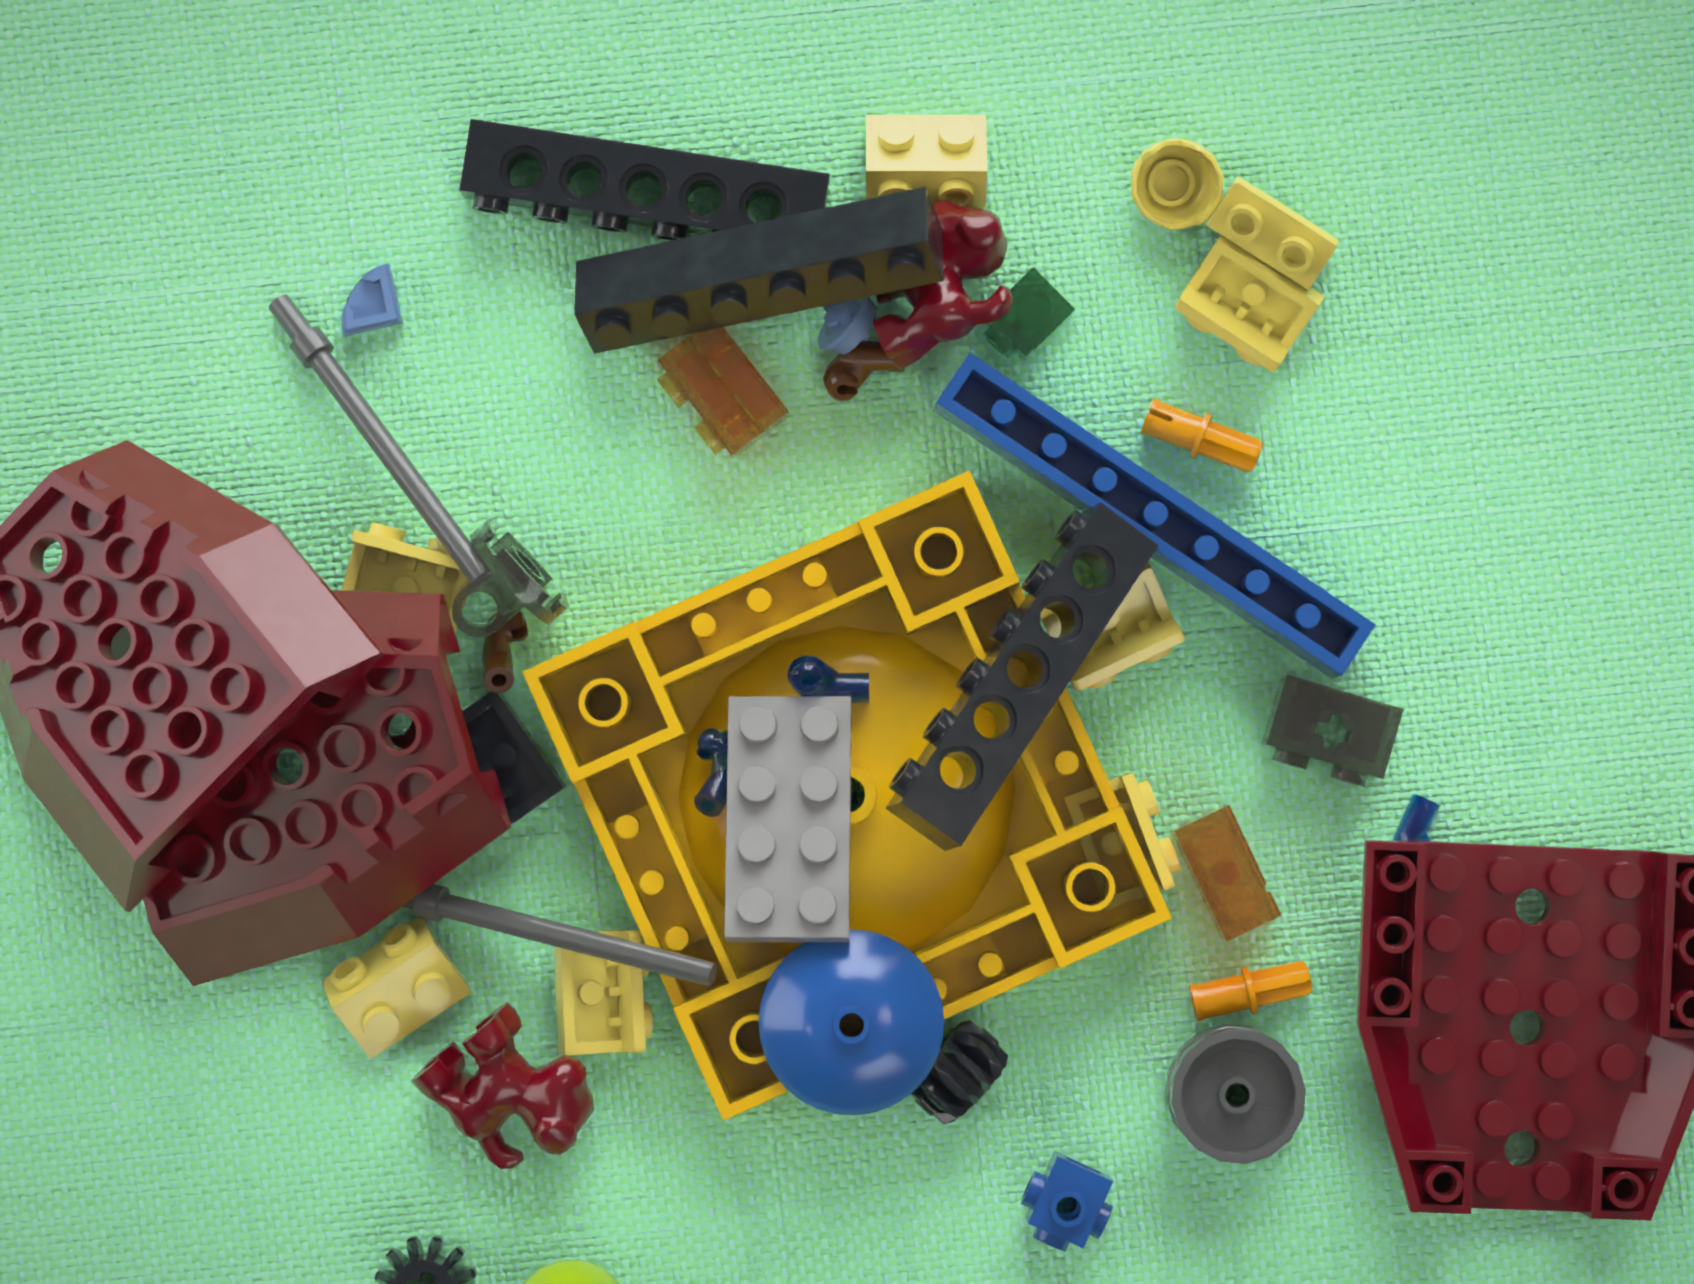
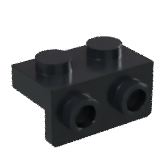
[462,691,567,826]

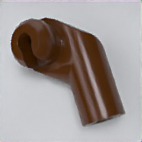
[823,341,905,401]
[481,609,529,693]

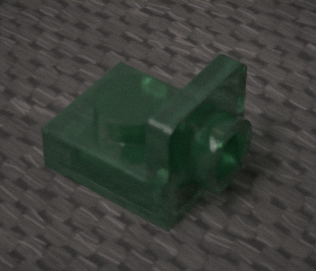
[982,267,1075,362]

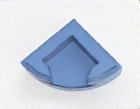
[341,263,404,337]

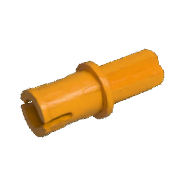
[1140,398,1263,473]
[1189,961,1312,1022]

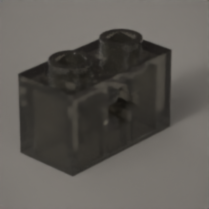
[1261,674,1404,787]

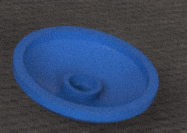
[759,929,944,1115]

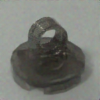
[452,519,570,638]

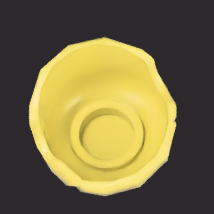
[1131,138,1224,230]

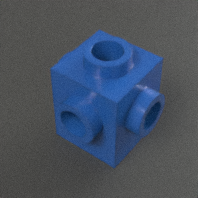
[1020,1151,1113,1252]

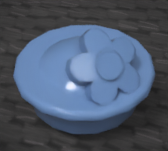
[818,297,877,355]

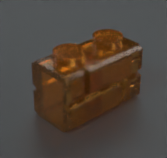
[657,327,790,459]
[1169,804,1281,941]

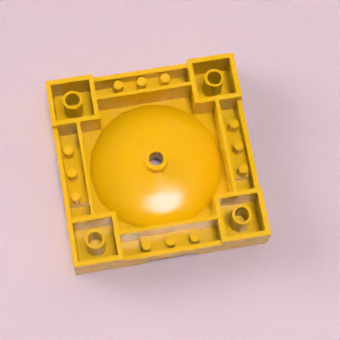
[522,470,1172,1121]

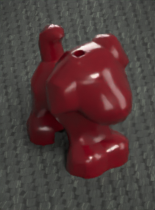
[873,200,1013,369]
[410,1002,594,1169]

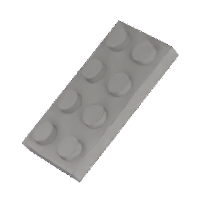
[724,696,852,942]

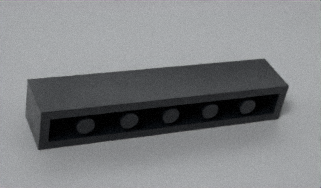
[574,187,944,354]

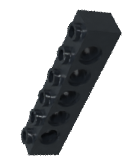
[459,119,830,241]
[885,502,1159,851]

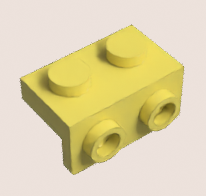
[866,115,987,209]
[1206,177,1339,290]
[1174,235,1325,372]
[342,522,471,633]
[1040,563,1185,691]
[1063,772,1181,911]
[322,917,472,1059]
[554,929,653,1056]

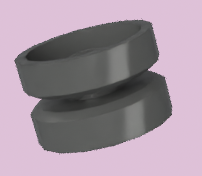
[1165,1024,1306,1164]

